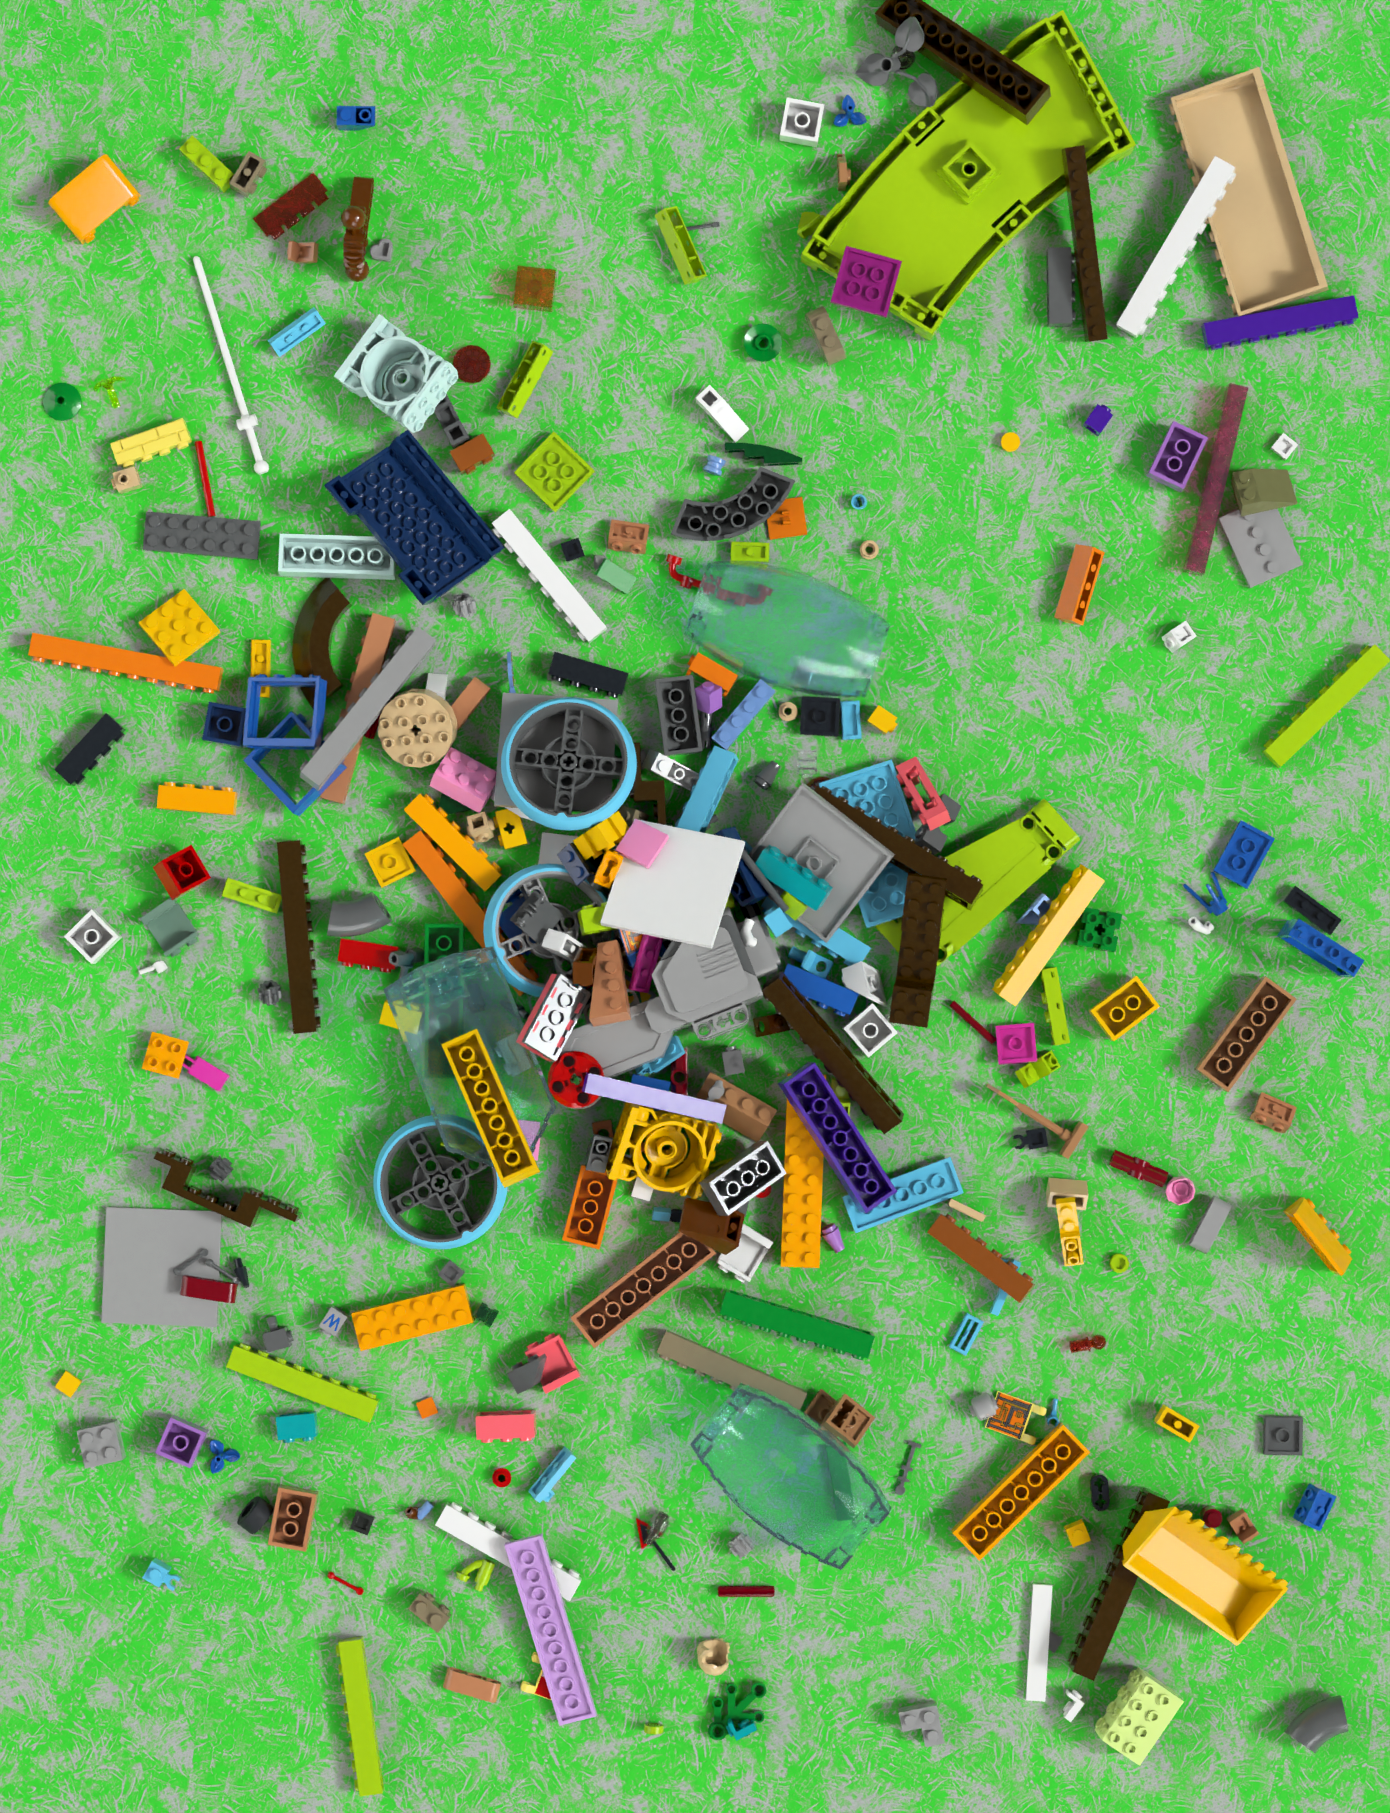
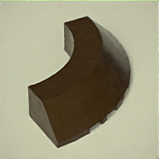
[292,578,352,710]

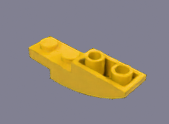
[1055,1197,1084,1266]

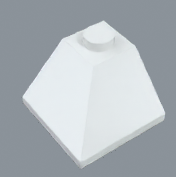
[841,961,887,1006]

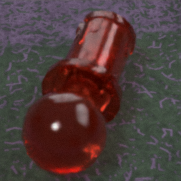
[1069,1335,1106,1354]

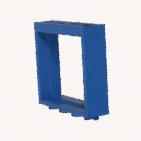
[243,674,327,750]
[243,711,347,816]
[1277,918,1364,977]

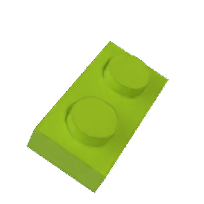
[730,541,769,563]

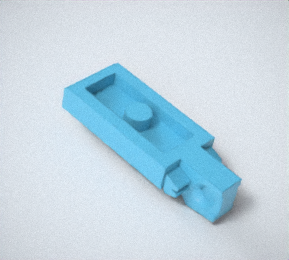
[635,1036,685,1076]

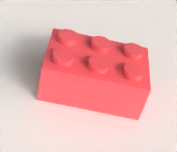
[476,1410,536,1443]

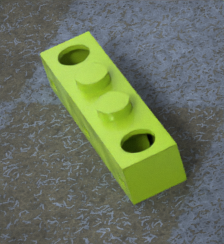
[655,206,707,285]
[496,341,554,418]
[1040,967,1070,1045]

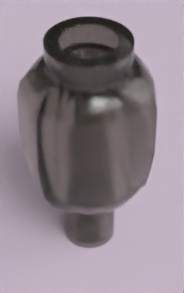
[644,1511,670,1546]

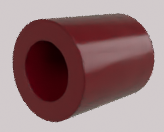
[1200,1506,1222,1528]

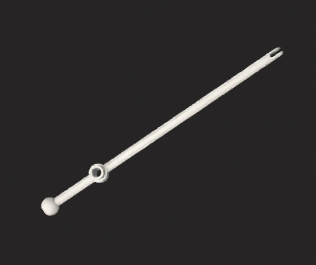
[193,256,269,475]

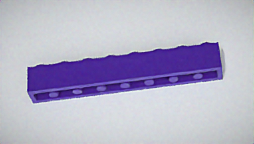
[1201,295,1359,351]

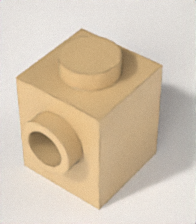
[111,466,143,494]

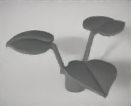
[856,17,937,107]

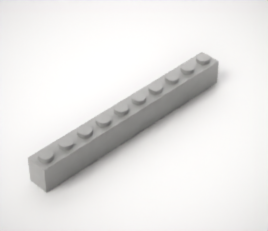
[300,627,436,791]

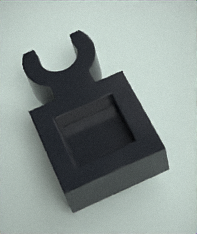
[1013,1127,1048,1150]

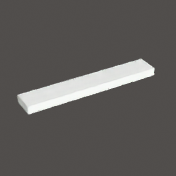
[1025,1583,1052,1702]

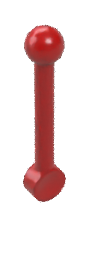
[327,1572,364,1595]

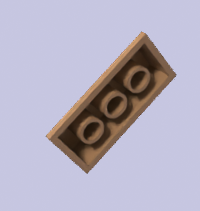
[695,1071,777,1142]

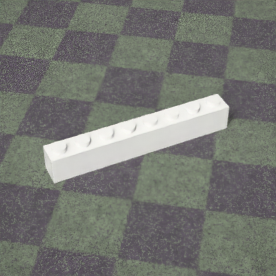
[492,509,607,644]
[435,1502,582,1601]

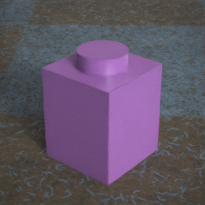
[695,681,722,714]

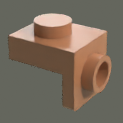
[287,241,319,264]
[1227,1508,1259,1544]

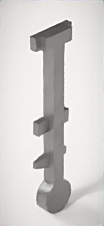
[895,1441,921,1495]

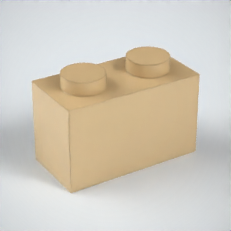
[1046,1178,1088,1210]

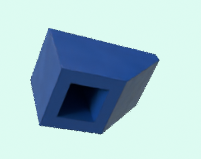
[337,106,375,131]

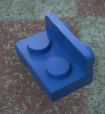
[1293,1484,1336,1531]

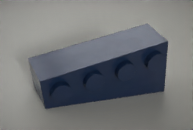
[714,827,769,907]

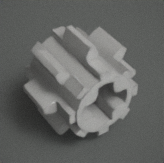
[452,593,477,618]
[729,1532,754,1558]

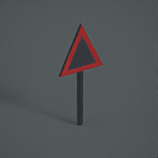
[636,1518,676,1571]

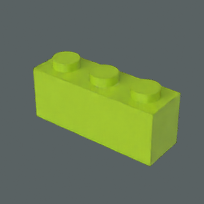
[179,135,234,193]

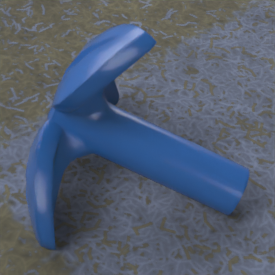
[833,95,867,127]
[210,1440,240,1474]

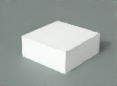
[1270,433,1298,460]

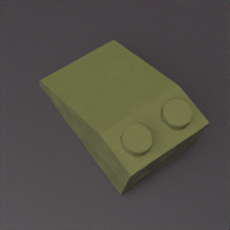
[1231,469,1297,517]

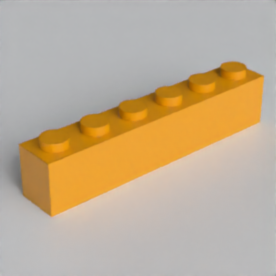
[404,793,503,891]

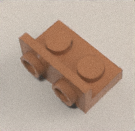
[608,519,649,554]
[1250,1092,1297,1133]

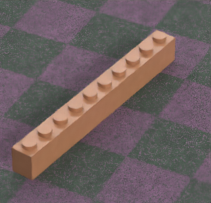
[320,613,396,804]

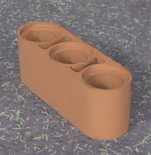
[451,677,491,731]
[443,1667,502,1703]

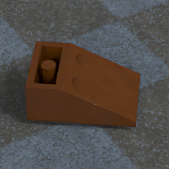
[678,1198,745,1255]

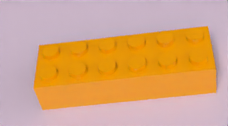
[351,1284,474,1351]

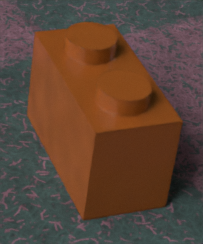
[450,433,495,475]

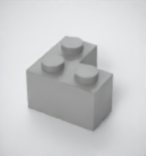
[898,1701,944,1747]

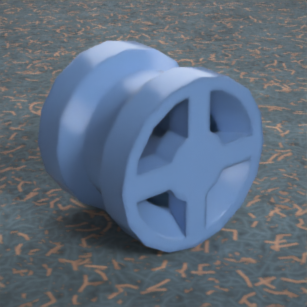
[703,455,726,476]

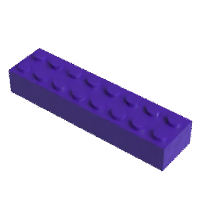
[778,1062,897,1213]

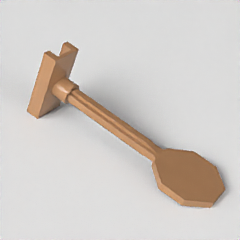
[985,1083,1089,1159]

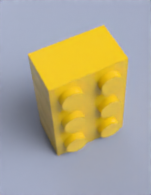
[1088,976,1160,1041]

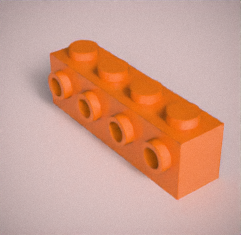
[1054,544,1105,626]

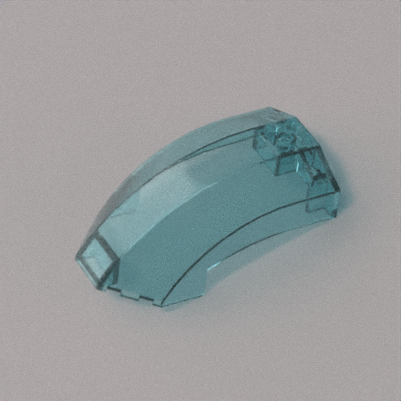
[383,946,556,1168]

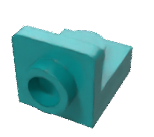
[726,1718,757,1741]

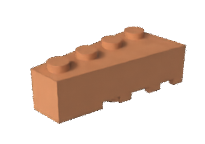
[589,940,631,1027]

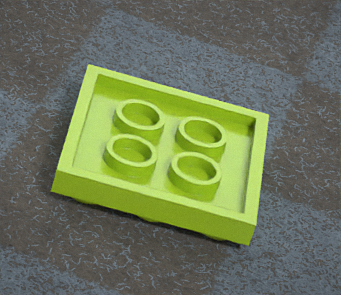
[514,431,595,513]

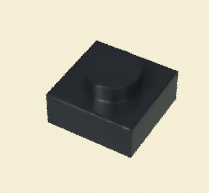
[561,538,585,562]

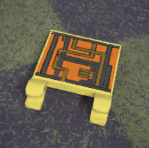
[985,1391,1046,1445]

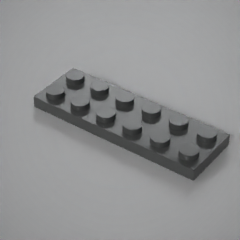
[143,511,261,560]

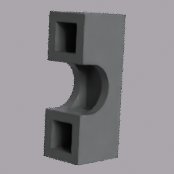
[434,394,470,449]
[914,794,961,855]

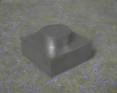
[438,1260,465,1287]

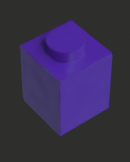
[1083,404,1113,436]

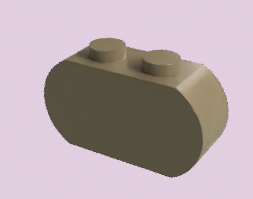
[805,306,846,366]

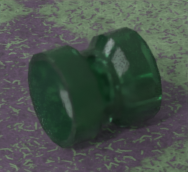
[473,1302,499,1328]

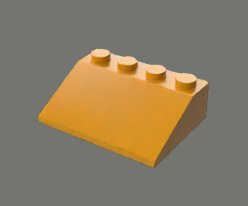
[1284,1197,1352,1276]

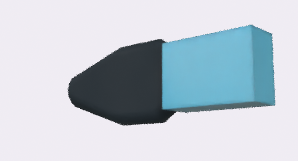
[652,1207,682,1222]

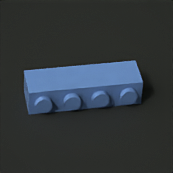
[711,679,775,750]

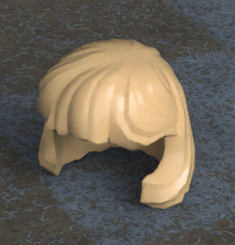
[697,1638,730,1676]

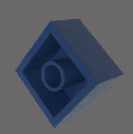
[202,702,246,748]

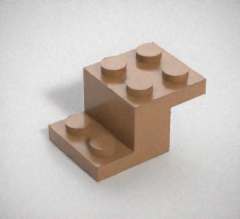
[799,1389,875,1448]

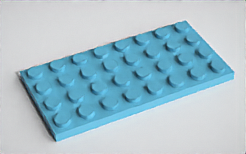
[819,759,916,928]

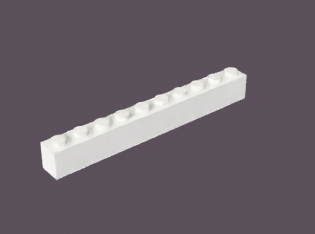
[1116,156,1236,338]

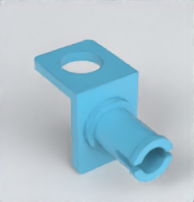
[788,946,834,979]

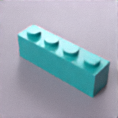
[755,845,833,911]

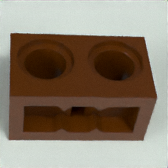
[573,947,597,986]

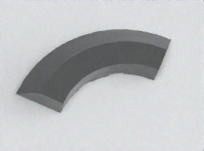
[671,467,795,541]

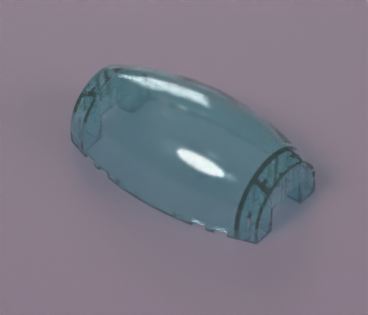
[684,561,891,698]
[690,1382,892,1570]

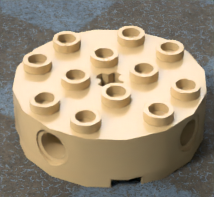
[378,688,457,768]

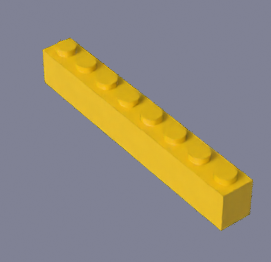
[992,864,1105,1007]

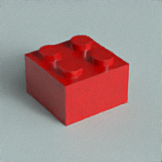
[153,845,211,900]

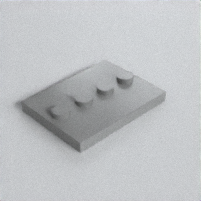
[1218,509,1303,589]

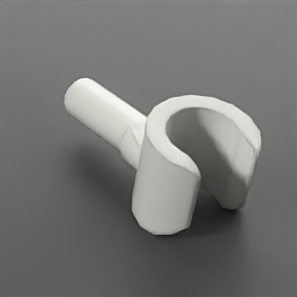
[139,961,167,974]

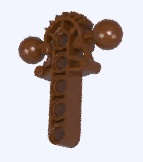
[341,176,374,282]

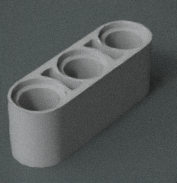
[1189,1196,1232,1254]

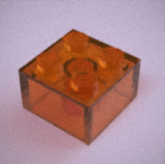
[513,266,557,312]

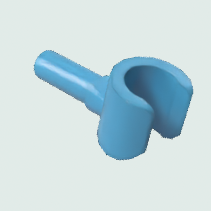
[1047,1399,1059,1427]

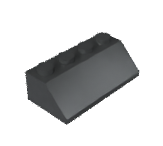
[655,675,703,756]

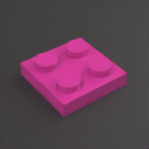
[996,1023,1037,1065]

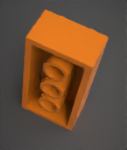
[562,1164,618,1250]

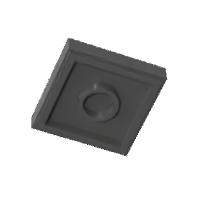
[1263,1415,1303,1456]

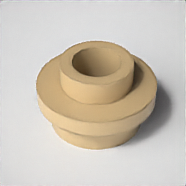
[859,540,879,560]
[778,702,798,721]

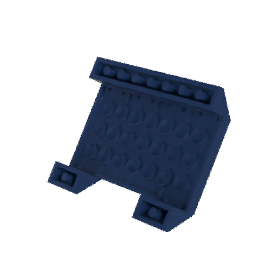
[324,430,505,605]

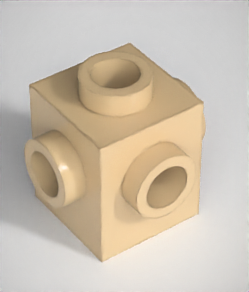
[466,811,496,843]

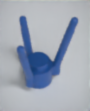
[1183,872,1228,916]

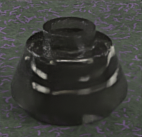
[890,46,916,70]

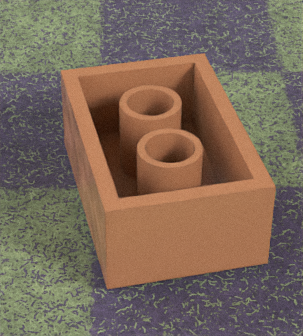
[268,1484,319,1552]

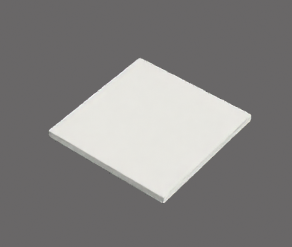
[600,819,745,949]

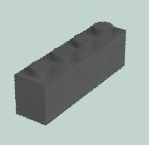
[1046,247,1076,327]

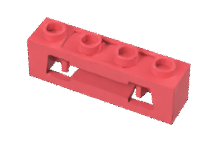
[895,756,951,831]

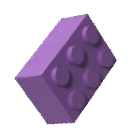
[1146,421,1208,492]

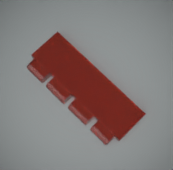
[253,172,329,240]

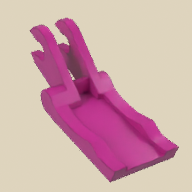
[183,1054,230,1092]

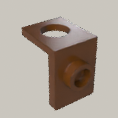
[753,1013,790,1037]

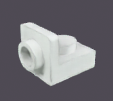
[1162,621,1197,653]
[1063,1689,1085,1722]

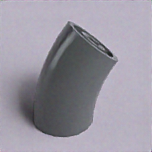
[327,892,392,937]
[1284,1695,1348,1753]

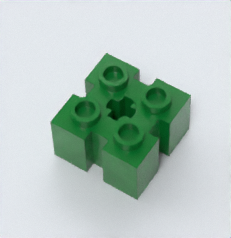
[1075,907,1122,952]

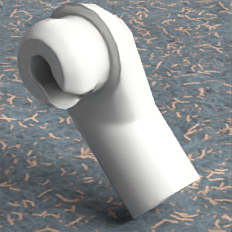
[1188,917,1214,935]
[740,918,757,947]

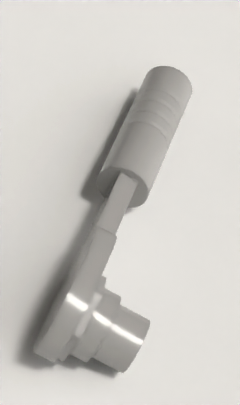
[697,1080,725,1119]

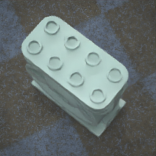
[334,314,458,433]

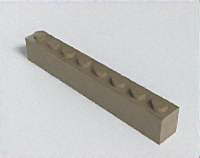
[657,1330,807,1416]

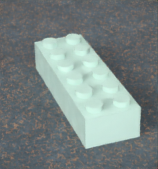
[278,534,396,580]

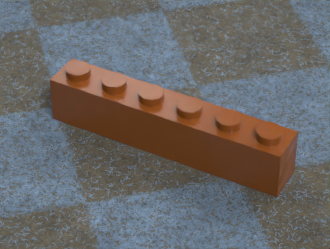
[927,1213,1035,1303]

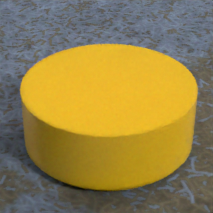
[1001,432,1020,452]

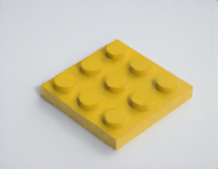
[139,589,220,667]

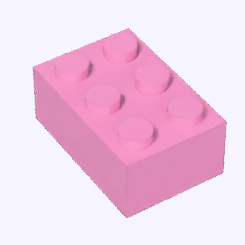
[429,747,497,813]

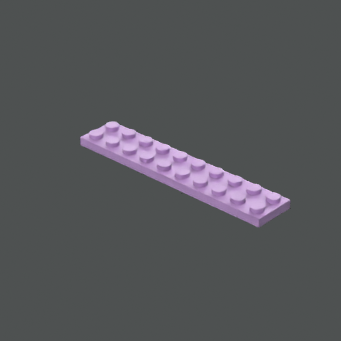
[504,1533,597,1726]

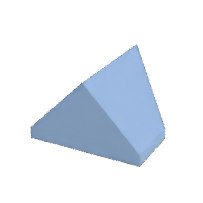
[1016,893,1052,925]

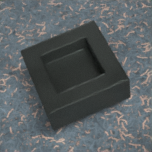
[350,1510,375,1536]

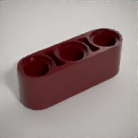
[180,1275,238,1303]

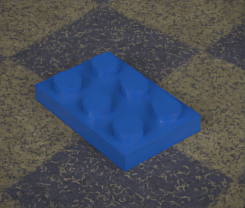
[1213,820,1275,889]

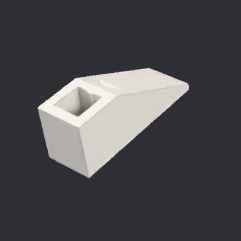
[696,385,749,443]
[641,750,699,791]

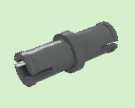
[700,711,714,749]

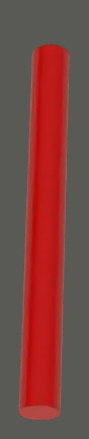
[195,441,216,517]

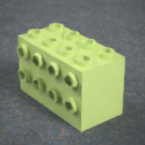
[1095,1667,1184,1766]

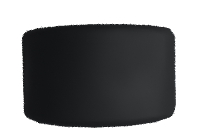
[237,1496,273,1534]

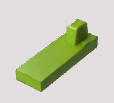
[221,878,282,914]

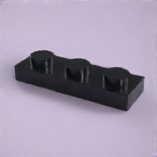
[1283,886,1342,935]

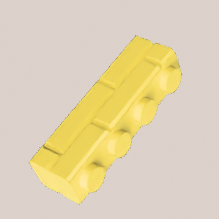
[110,418,192,469]

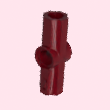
[671,1048,688,1096]
[1109,1150,1168,1187]

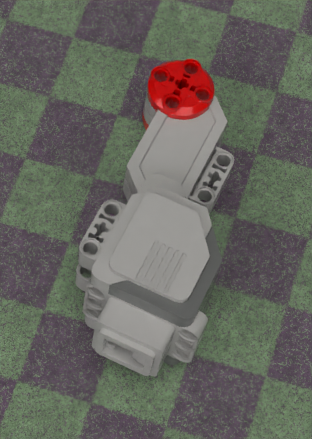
[548,907,781,1110]

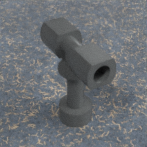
[389,947,424,993]

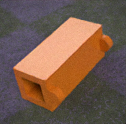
[686,652,738,698]

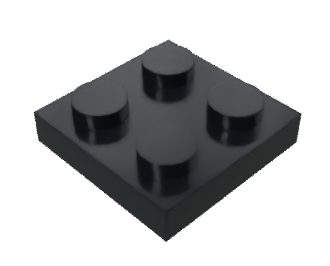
[800,696,840,737]

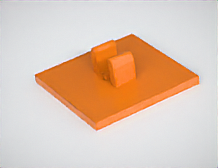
[767,497,807,540]

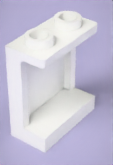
[716,1224,773,1283]

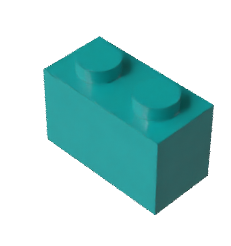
[276,1411,318,1443]

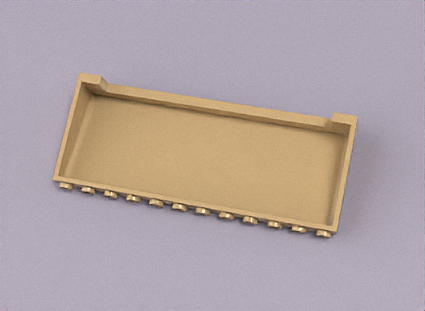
[1169,67,1329,316]

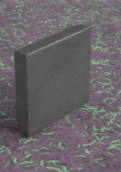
[1048,1631,1063,1653]

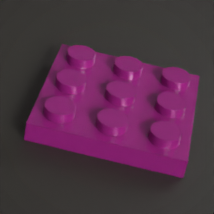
[830,246,902,318]

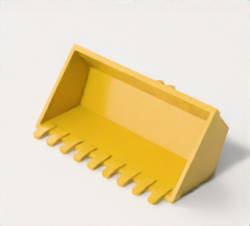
[1122,1506,1288,1646]

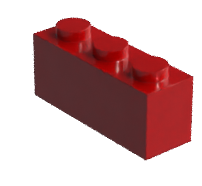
[337,938,400,973]

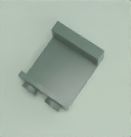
[140,898,200,958]

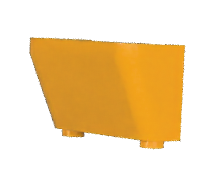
[48,154,141,244]

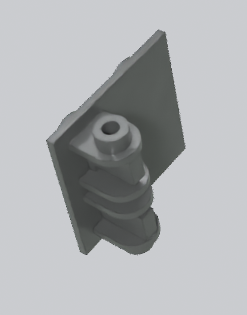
[510,890,563,944]

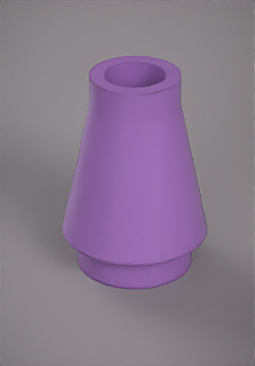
[821,1223,845,1253]

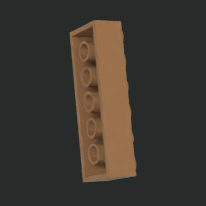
[1194,976,1297,1092]

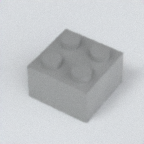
[77,1420,126,1469]

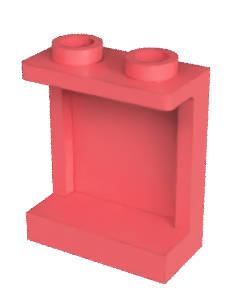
[525,1333,581,1394]

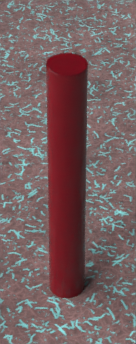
[949,1001,997,1045]

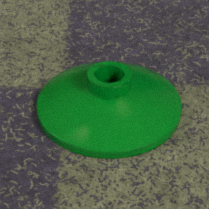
[744,323,782,362]
[43,383,82,421]

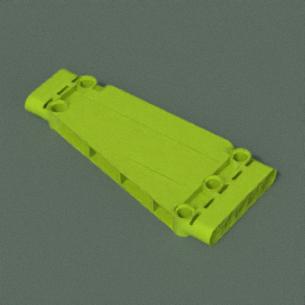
[875,798,1080,967]

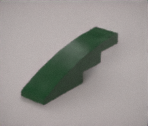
[725,442,802,466]

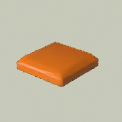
[416,1397,438,1419]

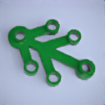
[708,1681,766,1740]

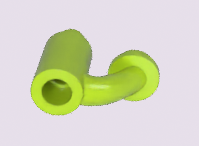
[456,1559,495,1592]

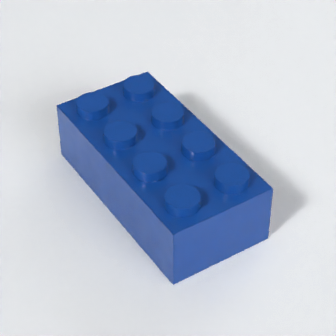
[783,963,859,1017]

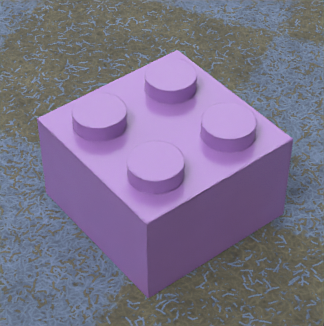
[155,1415,209,1468]

